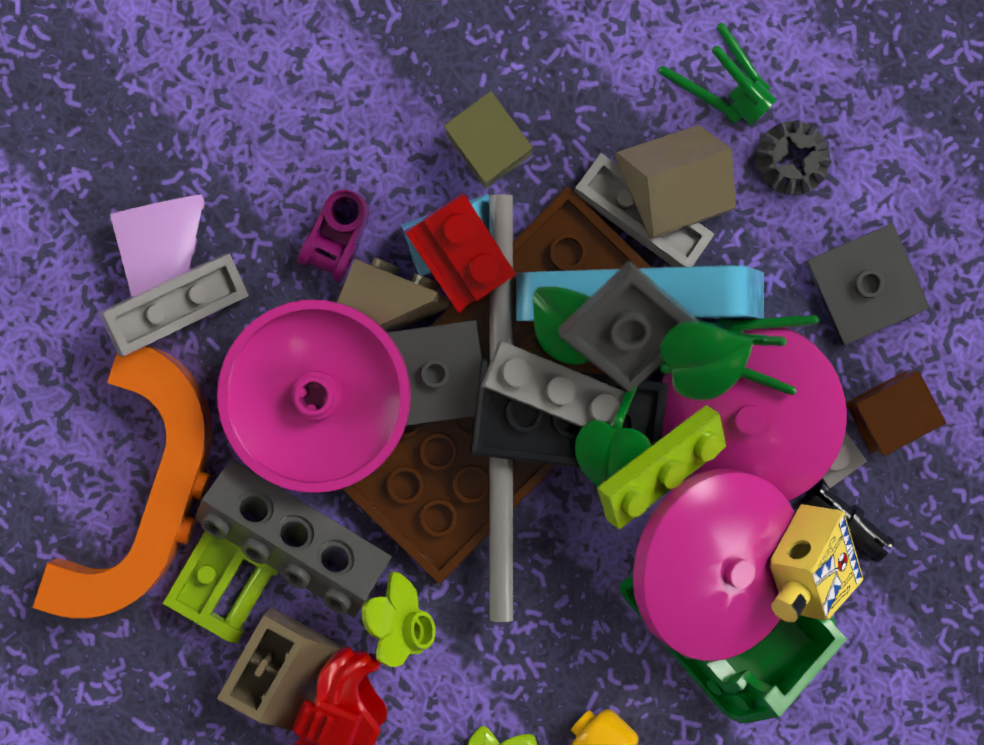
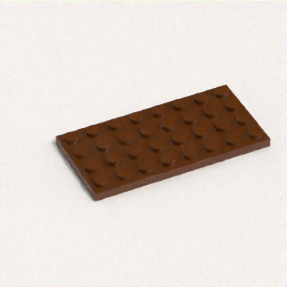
[342,186,700,584]

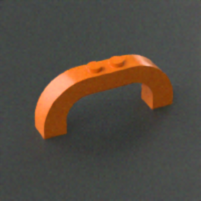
[32,344,212,618]

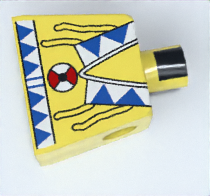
[770,504,863,622]

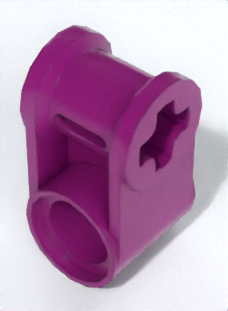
[298,189,370,283]

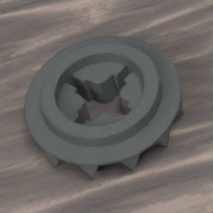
[756,120,832,195]

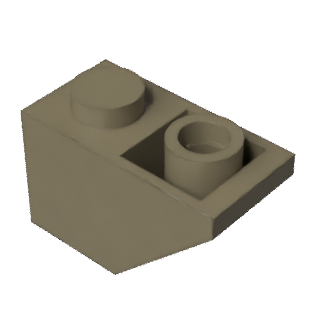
[337,257,451,333]

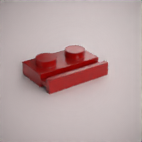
[405,192,517,313]

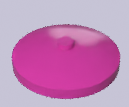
[217,300,411,493]
[662,327,847,501]
[633,469,795,661]

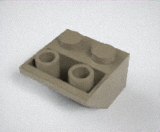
[217,606,344,731]

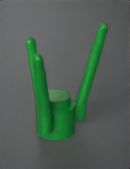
[658,23,777,125]
[705,315,819,395]

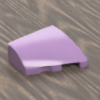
[110,194,205,297]

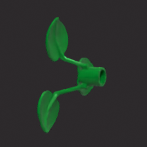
[533,286,753,487]

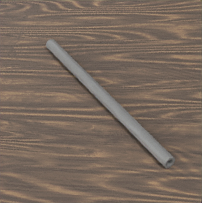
[489,194,513,622]

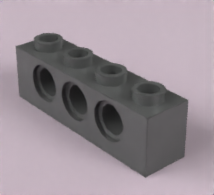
[194,458,392,618]

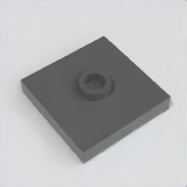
[805,223,930,346]
[558,261,699,393]
[388,320,482,426]

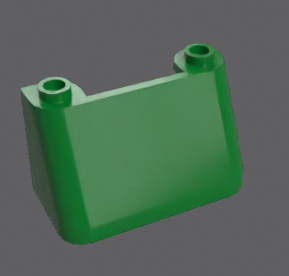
[620,570,847,723]

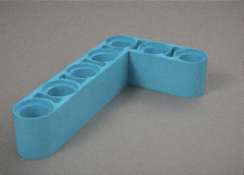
[516,266,764,321]

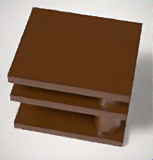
[846,371,946,457]

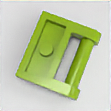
[163,531,279,644]

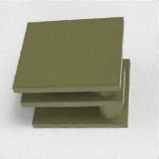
[443,91,533,189]

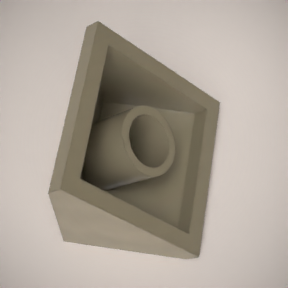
[614,125,736,239]

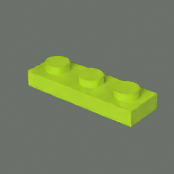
[597,405,727,530]

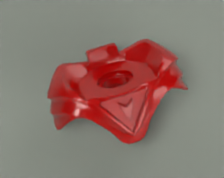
[292,646,388,745]

